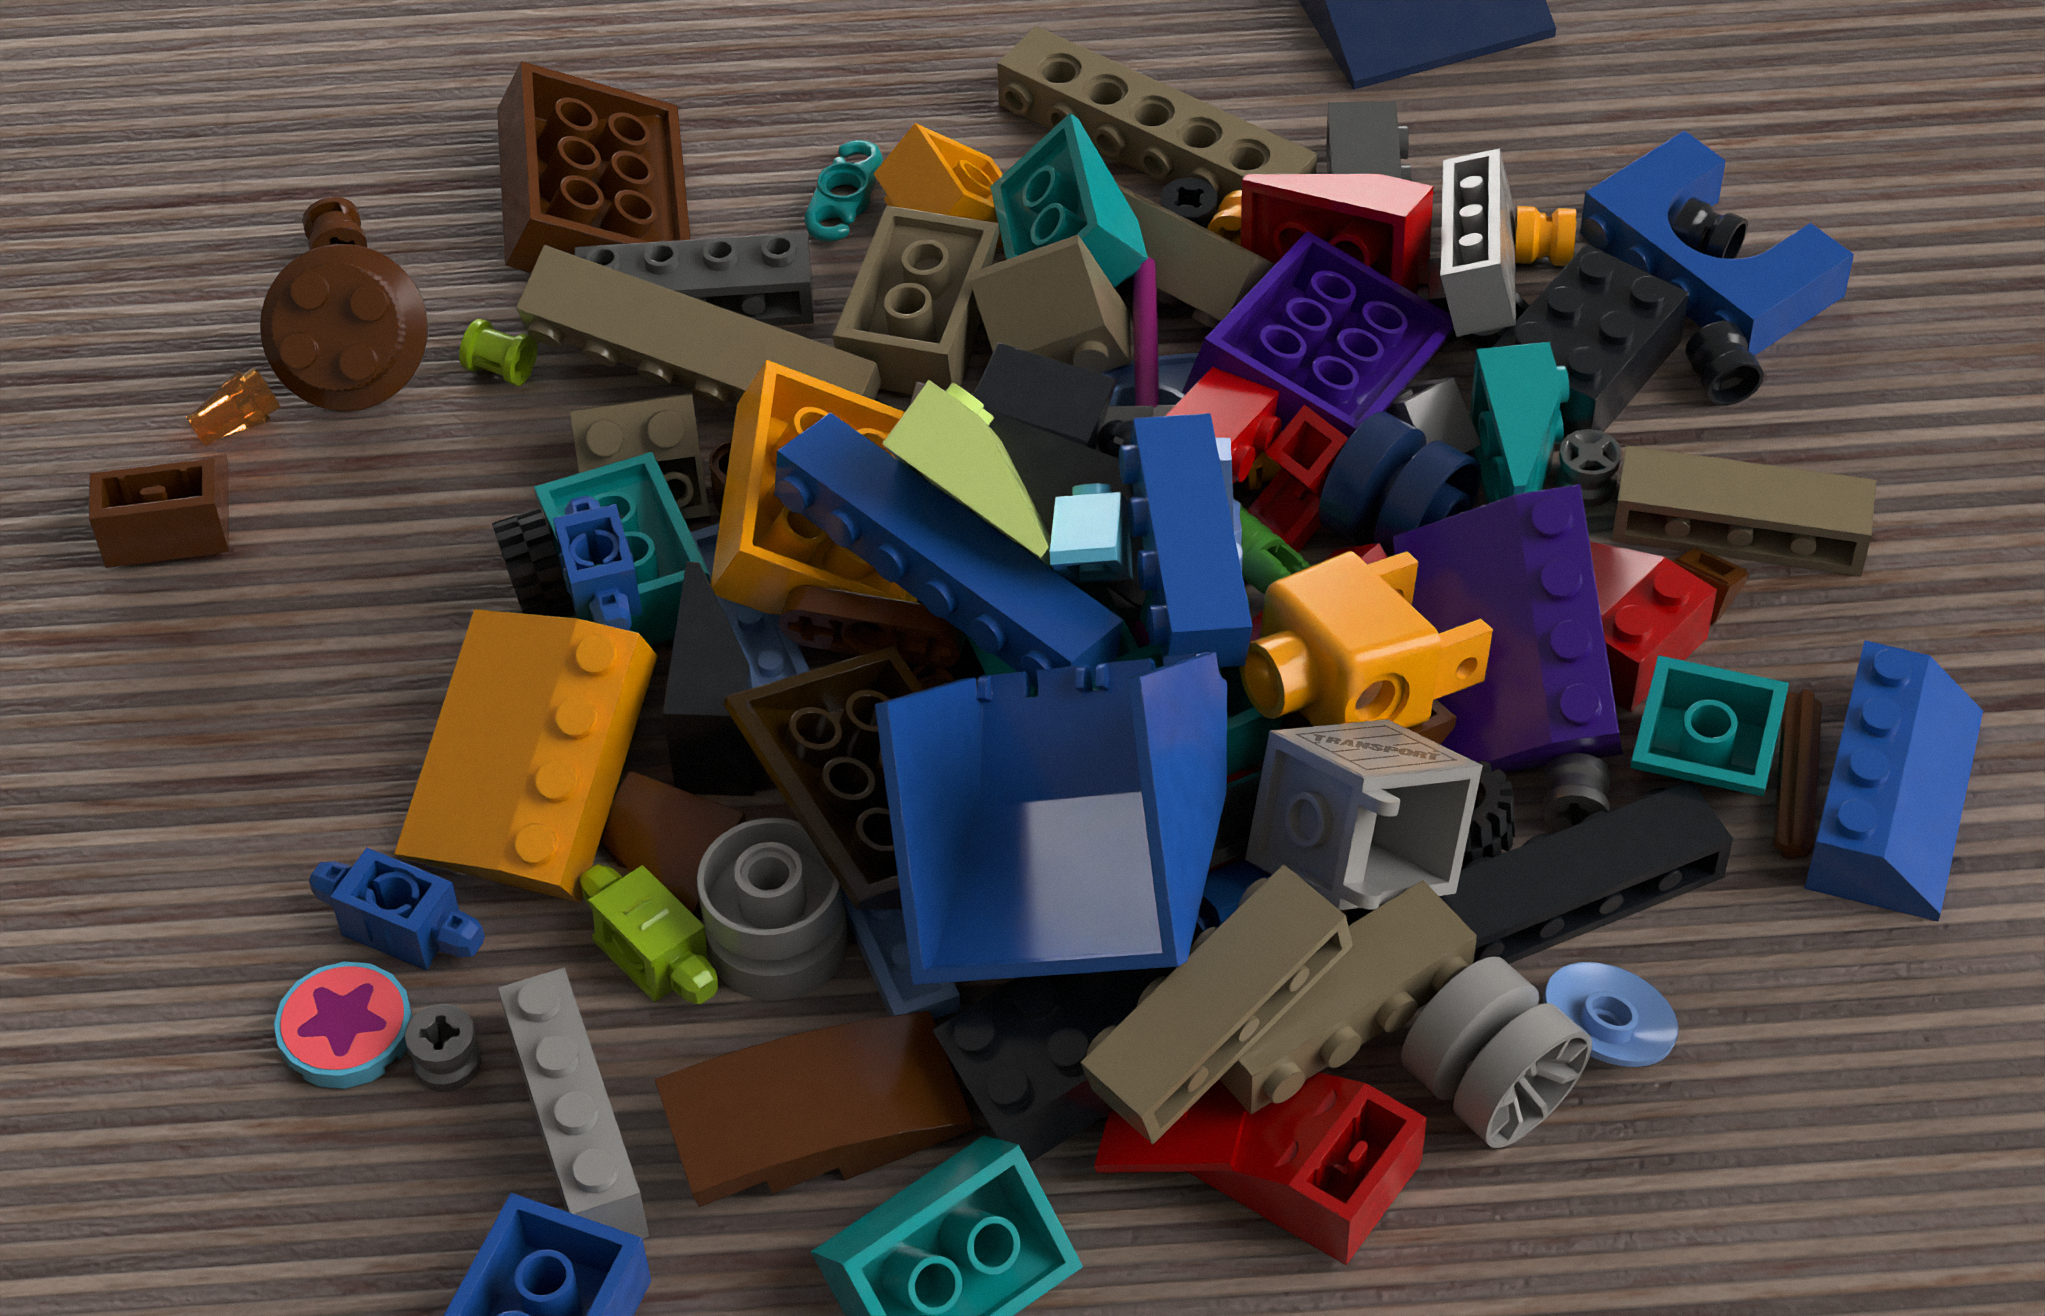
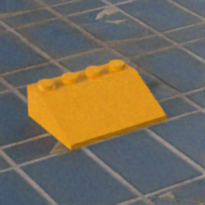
[710,360,917,615]
[394,609,658,903]

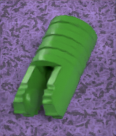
[1240,505,1311,594]

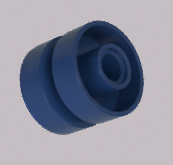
[1319,411,1481,557]

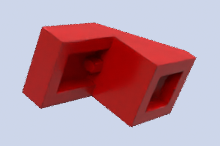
[1247,404,1349,553]

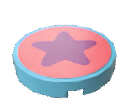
[274,961,413,1089]

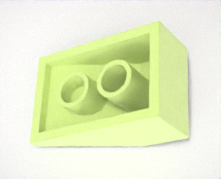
[882,380,1056,572]

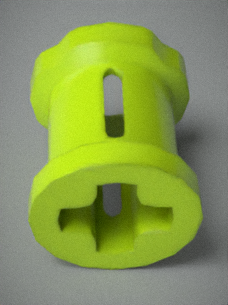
[459,319,538,386]

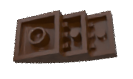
[654,1011,976,1207]

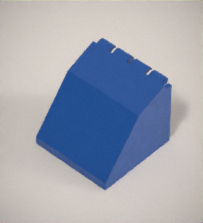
[875,652,1227,985]

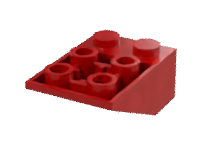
[1187,1072,1427,1265]

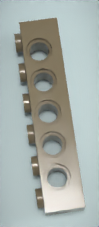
[997,26,1317,207]

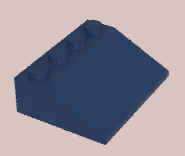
[1299,0,1556,90]

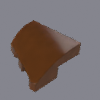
[602,770,746,921]

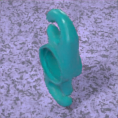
[804,140,884,242]

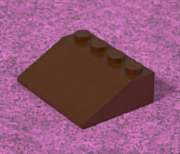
[497,61,691,273]

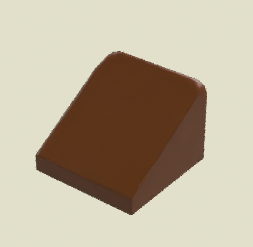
[1672,547,1750,625]

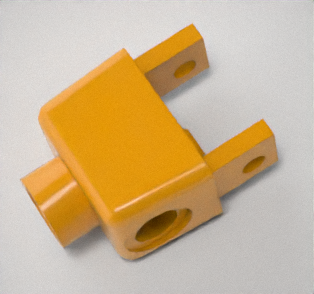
[1239,551,1493,728]

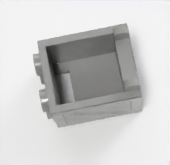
[1245,719,1483,910]

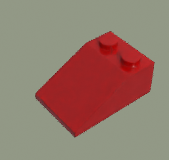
[1241,174,1434,295]
[1590,541,1717,712]

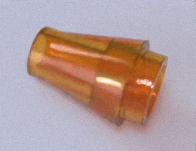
[186,368,281,447]

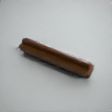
[1773,689,1822,859]

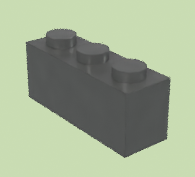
[1326,102,1412,181]

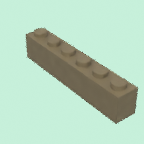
[516,245,882,406]

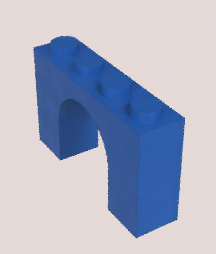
[1580,130,1854,355]

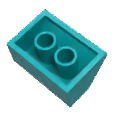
[811,1136,1083,1316]

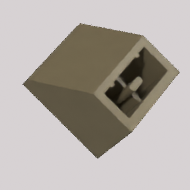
[570,393,710,519]

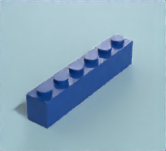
[774,412,1123,689]

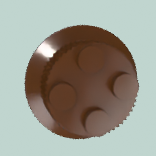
[260,244,428,411]

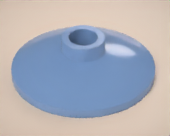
[1543,962,1678,1067]

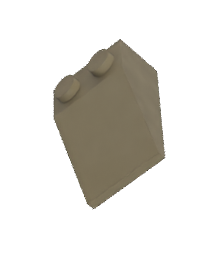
[833,205,1000,395]

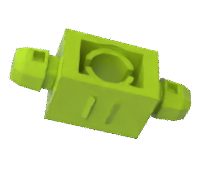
[580,864,718,1004]

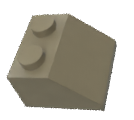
[970,235,1131,373]

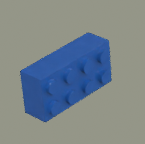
[444,1193,651,1316]

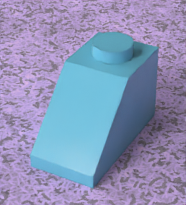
[1050,483,1133,584]

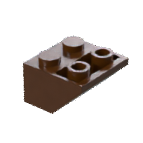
[89,454,229,568]

